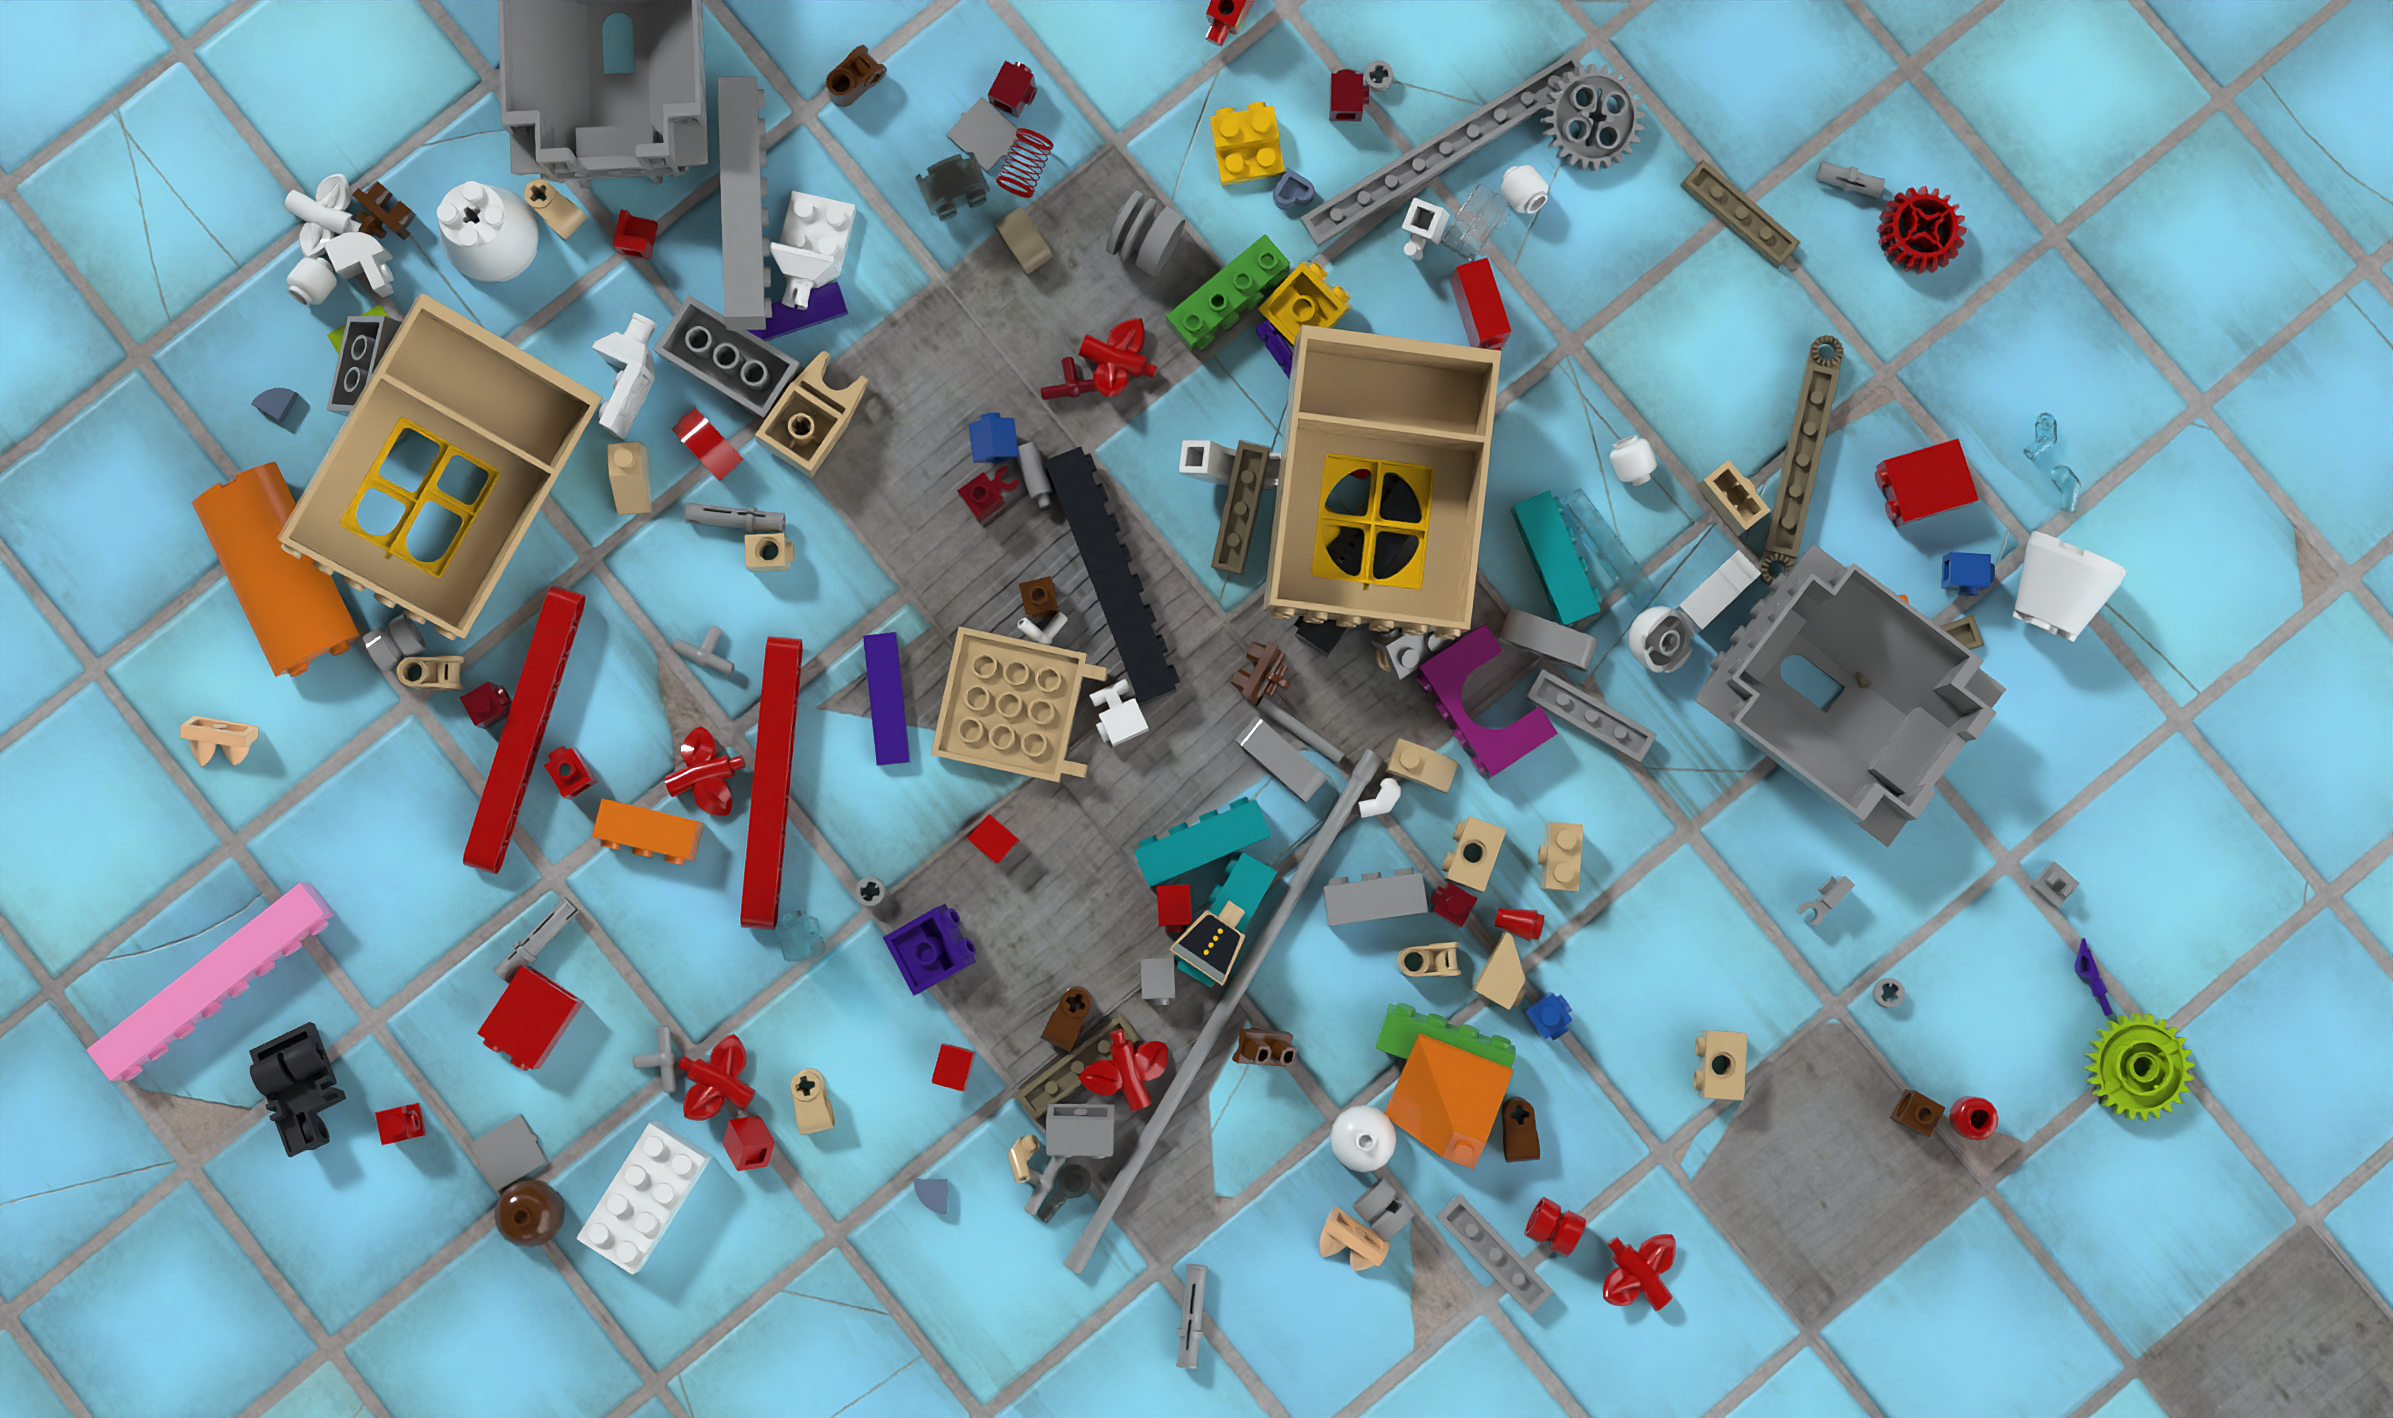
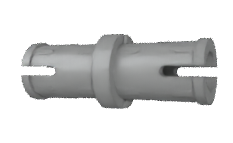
[1816,160,1885,199]

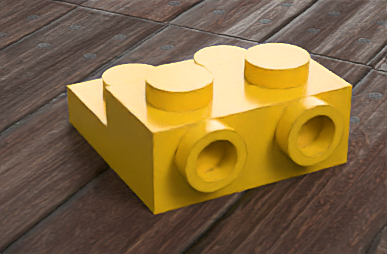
[1210,102,1285,186]
[1258,262,1353,345]

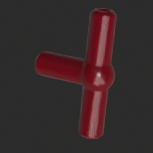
[1040,357,1098,400]

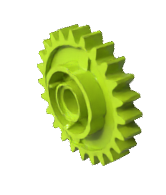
[2083,1013,2195,1121]

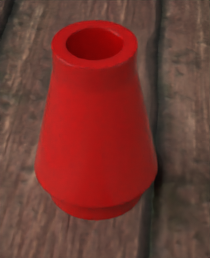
[1494,907,1545,942]

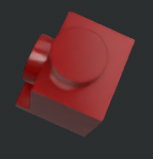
[544,746,598,800]
[375,1102,426,1145]

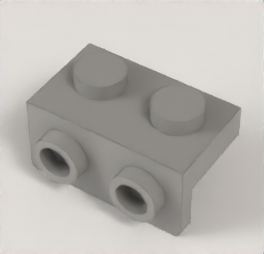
[1371,627,1451,679]

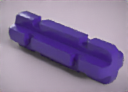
[1256,320,1293,379]

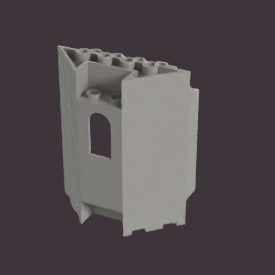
[498,0,708,189]
[1695,543,2006,847]

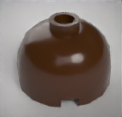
[494,1179,565,1248]

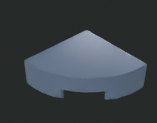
[251,388,299,422]
[914,1178,948,1214]

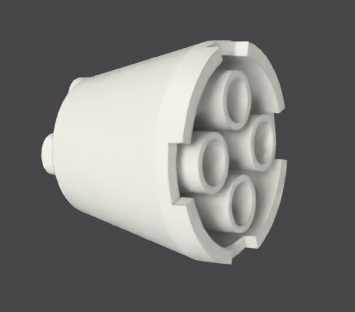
[437,181,539,282]
[2012,531,2127,642]

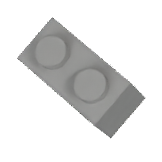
[1046,1104,1115,1159]

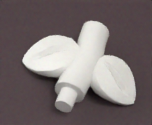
[284,174,361,259]

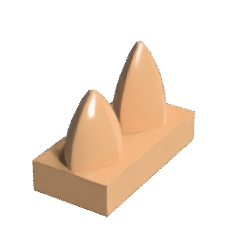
[180,716,259,767]
[1319,1206,1391,1271]

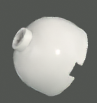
[1628,606,1695,673]
[1330,1105,1397,1173]

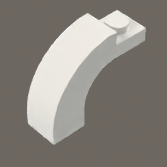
[1179,440,1281,490]

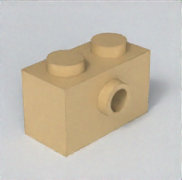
[1696,460,1771,537]
[1538,822,1583,892]

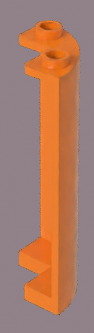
[192,462,360,677]

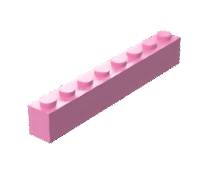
[86,882,334,1082]

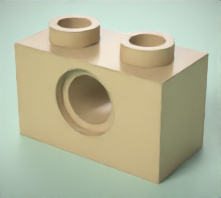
[1441,816,1506,893]
[1693,1030,1747,1101]

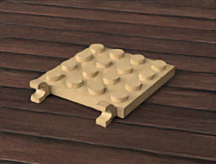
[931,626,1109,783]

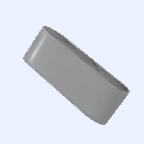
[1498,608,1598,672]
[1234,716,1327,803]

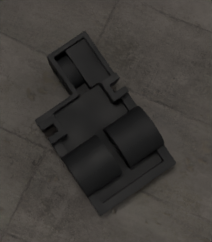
[249,1022,346,1157]

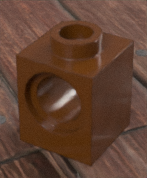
[1019,576,1060,620]
[1890,1089,1945,1137]

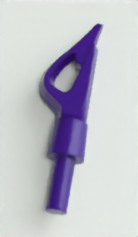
[2075,938,2113,1016]

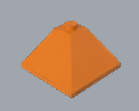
[1384,1033,1513,1170]

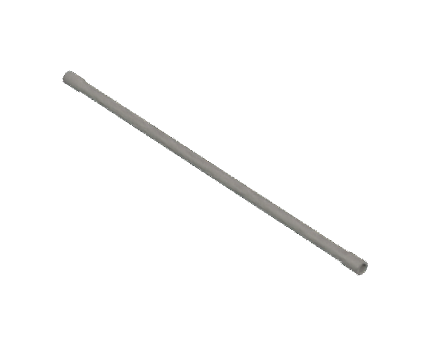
[1063,749,1383,1275]

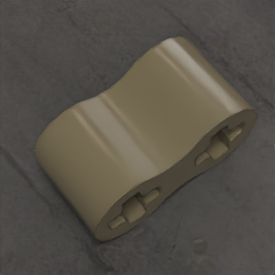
[993,207,1054,275]

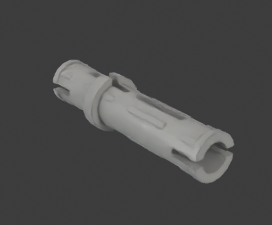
[685,502,786,533]
[494,897,580,984]
[1176,1264,1208,1369]

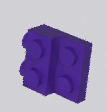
[883,904,976,996]

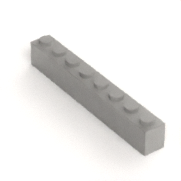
[717,77,772,330]

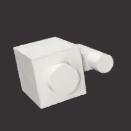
[1402,198,1450,261]
[1090,679,1149,747]

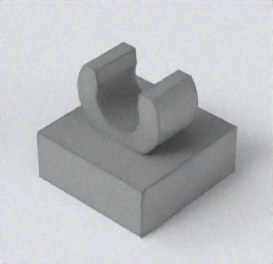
[2030,861,2080,908]

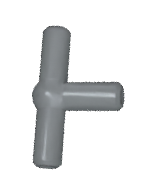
[672,625,735,675]
[632,1025,676,1093]
[1024,1155,1066,1216]

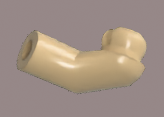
[1008,1134,1040,1183]

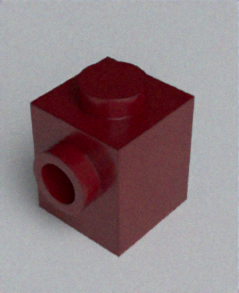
[988,61,1038,118]
[1329,69,1369,122]
[459,681,512,729]
[1429,882,1478,928]

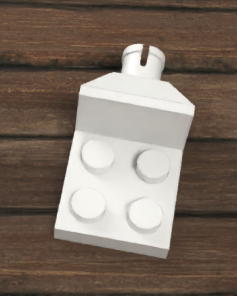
[770,191,857,310]
[592,313,657,441]

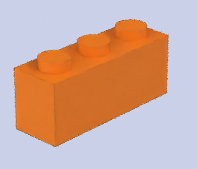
[592,798,704,865]

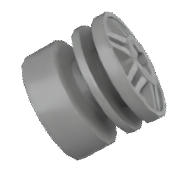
[1106,191,1187,277]

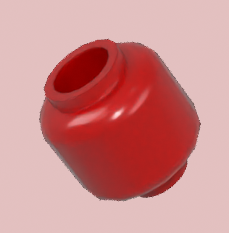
[1949,1096,1999,1141]

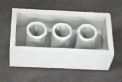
[576,1121,713,1275]

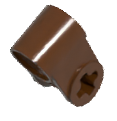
[826,45,887,107]
[1040,986,1092,1052]
[1501,1096,1540,1163]

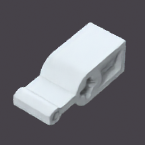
[1675,550,1761,633]

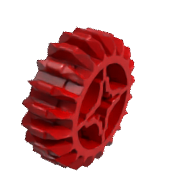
[1876,186,1967,274]

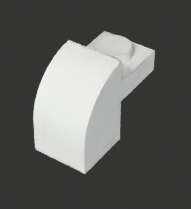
[323,232,394,298]

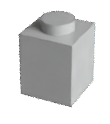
[1141,958,1175,1005]

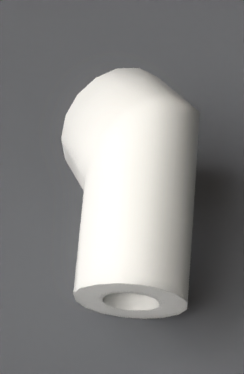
[1358,778,1401,818]

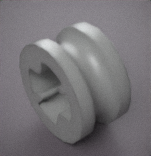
[1364,60,1393,93]
[855,877,887,907]
[1872,978,1905,1008]

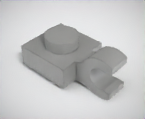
[1796,876,1855,926]

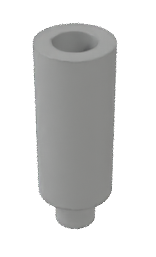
[1016,442,1053,509]

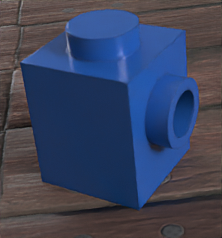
[968,413,1019,464]
[1941,552,1995,596]
[1522,992,1573,1041]

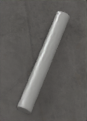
[1257,697,1345,764]

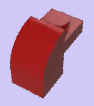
[671,408,744,481]

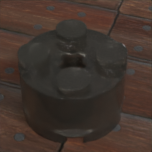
[915,152,990,221]

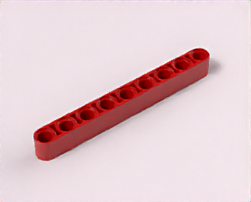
[463,586,586,874]
[740,636,803,930]

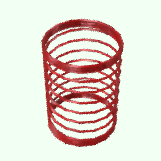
[996,128,1054,198]

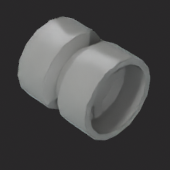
[363,613,427,672]
[1352,1178,1415,1242]

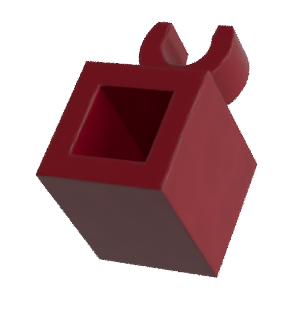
[957,465,1020,523]

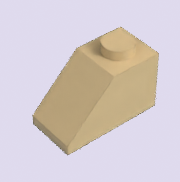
[607,442,651,515]
[1385,738,1458,794]
[1471,932,1526,1010]

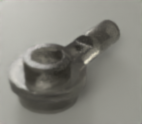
[1037,1164,1091,1223]

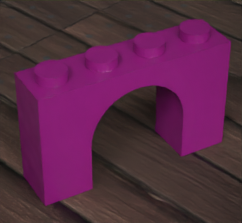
[1416,624,1558,779]

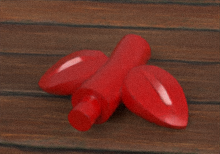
[1079,318,1158,397]
[665,726,746,816]
[1078,1029,1168,1110]
[678,1034,756,1121]
[1603,1234,1676,1311]

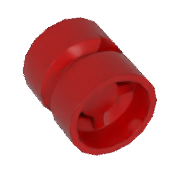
[1524,1197,1586,1258]

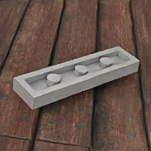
[1525,669,1657,764]
[1436,1193,1554,1315]

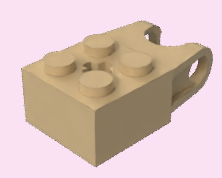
[755,351,869,479]

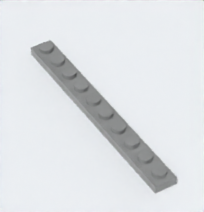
[1300,52,1586,248]

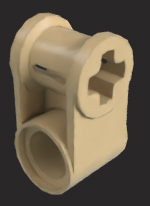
[524,179,588,241]
[397,656,464,691]
[1396,942,1461,977]
[790,1068,835,1135]

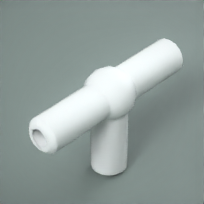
[1018,612,1068,646]

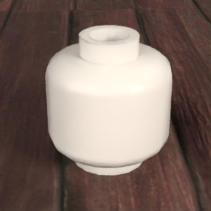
[1500,165,1549,214]
[287,257,337,307]
[1609,435,1657,486]

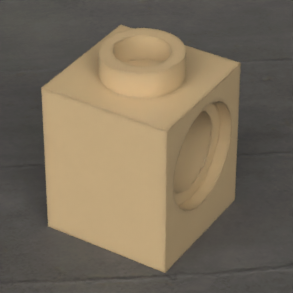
[745,533,795,572]

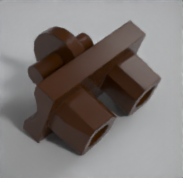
[352,181,416,241]
[1231,642,1290,706]
[1232,1027,1297,1067]

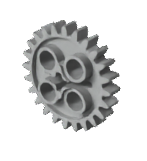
[1540,63,1646,171]

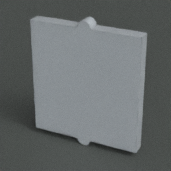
[946,97,1020,173]
[470,1114,548,1192]

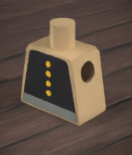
[1169,901,1245,986]

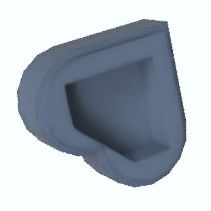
[1273,168,1315,210]

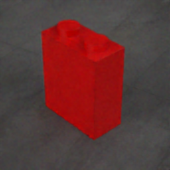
[1450,257,1512,351]
[1875,438,1979,527]
[477,966,584,1071]

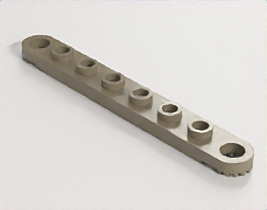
[1759,335,1844,586]

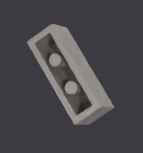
[1322,867,1428,926]

